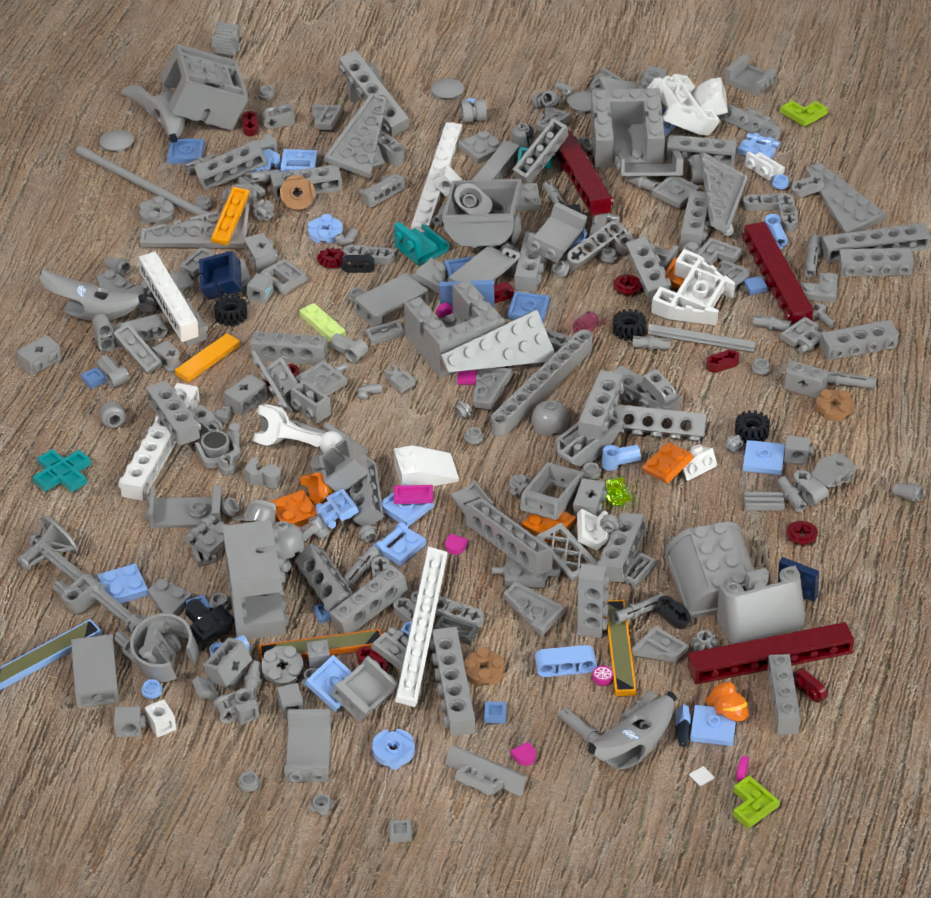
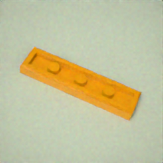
[211,187,250,246]
[175,333,241,382]

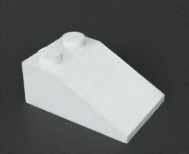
[691,77,728,115]
[394,445,459,486]

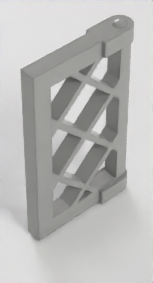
[535,523,597,581]

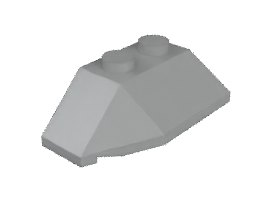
[556,416,623,467]

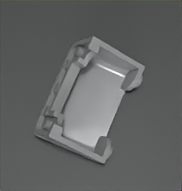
[717,566,805,644]

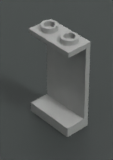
[615,150,683,176]
[526,202,588,263]
[448,247,517,282]
[354,272,429,327]
[145,486,223,528]
[71,634,120,708]
[284,709,331,783]

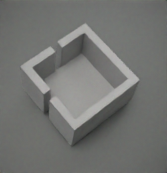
[319,435,369,492]

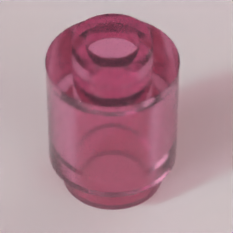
[572,311,599,333]

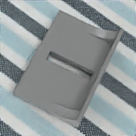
[451,479,493,516]

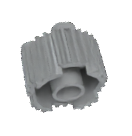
[212,22,242,57]

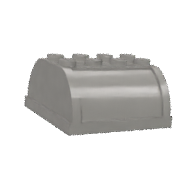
[442,179,522,248]
[665,521,755,619]

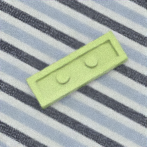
[299,303,346,342]

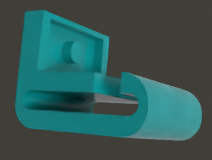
[394,222,450,266]

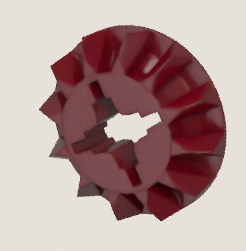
[317,247,344,268]
[613,275,642,296]
[786,521,818,546]

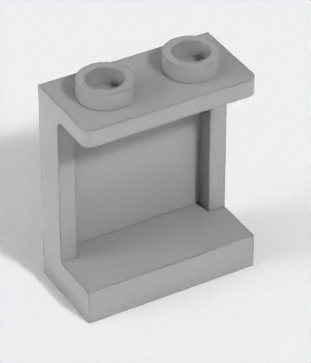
[724,54,777,96]
[330,656,398,723]

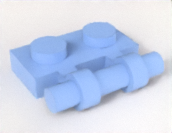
[737,133,780,159]
[316,488,359,528]

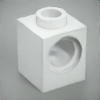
[432,165,462,197]
[145,699,176,738]

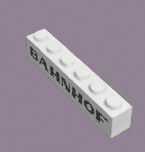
[139,252,199,342]

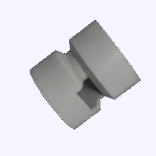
[460,99,487,123]

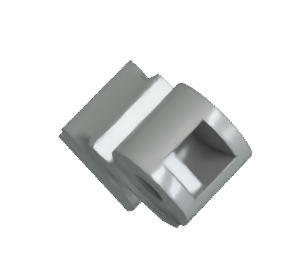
[244,457,282,489]

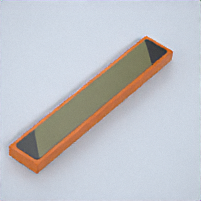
[258,629,382,664]

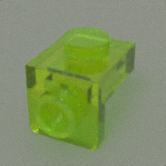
[605,476,631,505]

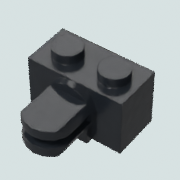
[185,599,234,652]

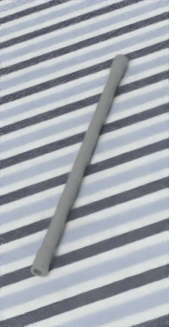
[76,145,210,216]

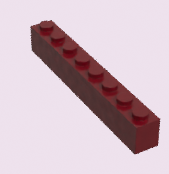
[555,130,613,216]
[742,222,814,326]
[687,622,854,685]

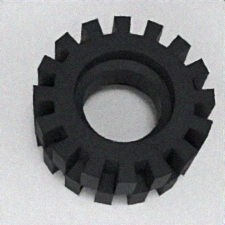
[214,295,247,327]
[613,309,646,341]
[735,410,770,443]

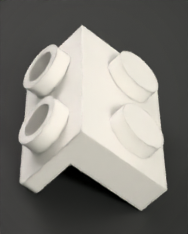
[745,151,785,181]
[682,445,717,481]
[577,509,609,551]

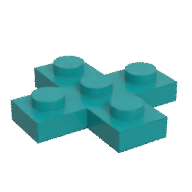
[32,449,91,492]

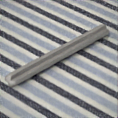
[648,324,756,352]

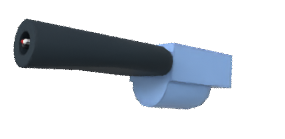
[675,704,691,747]

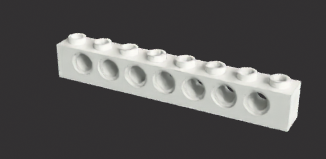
[119,383,200,501]

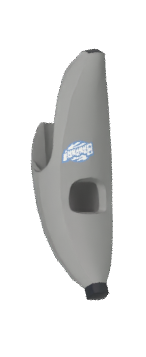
[121,84,185,143]
[39,268,147,321]
[587,691,677,769]

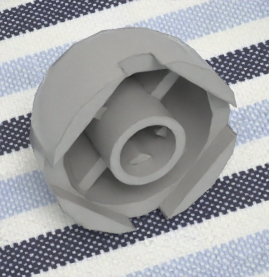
[532,400,569,437]
[272,521,305,559]

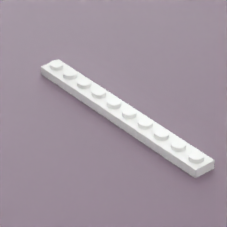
[411,123,462,232]
[395,547,448,707]

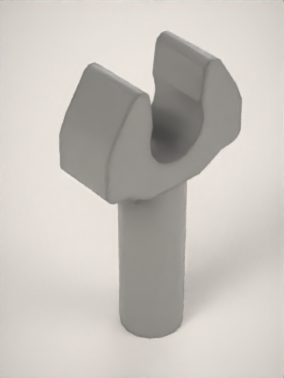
[813,303,836,328]

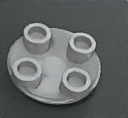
[431,78,464,100]
[568,91,592,115]
[100,130,134,154]
[508,213,521,246]

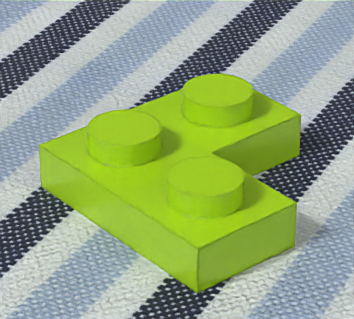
[780,100,828,127]
[733,775,780,828]

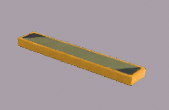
[605,600,636,697]

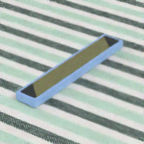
[0,619,102,690]

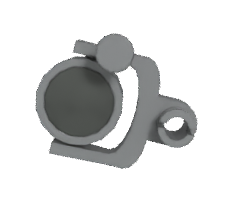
[195,422,241,475]

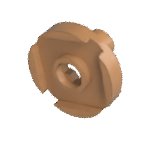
[280,175,315,211]
[816,389,854,421]
[464,647,505,686]

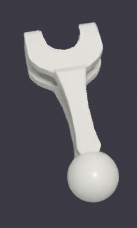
[252,404,343,453]

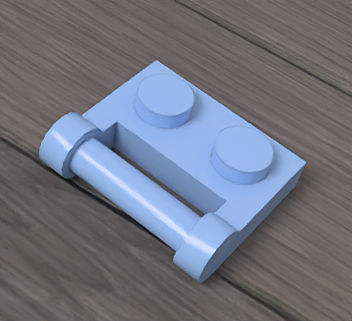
[281,149,318,172]
[373,522,426,566]

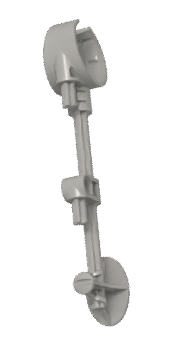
[17,515,199,682]

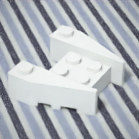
[648,74,720,136]
[651,249,735,325]

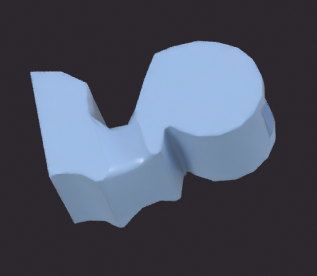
[250,149,281,172]

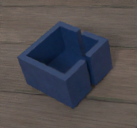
[199,251,242,300]

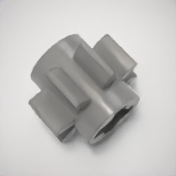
[253,199,275,222]
[509,473,532,498]
[691,630,717,651]

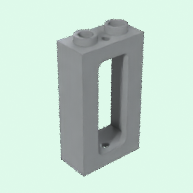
[520,462,584,520]

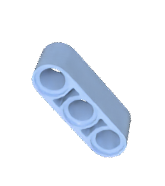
[535,645,597,677]

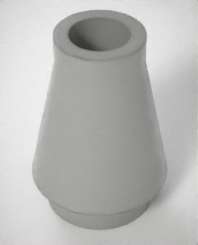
[541,90,562,107]
[105,257,131,276]
[893,483,924,503]

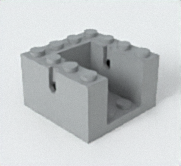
[161,43,248,130]
[590,88,665,168]
[404,280,505,378]
[222,520,289,639]

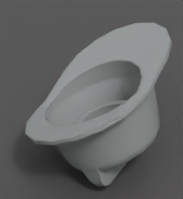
[454,183,492,214]
[233,500,278,525]

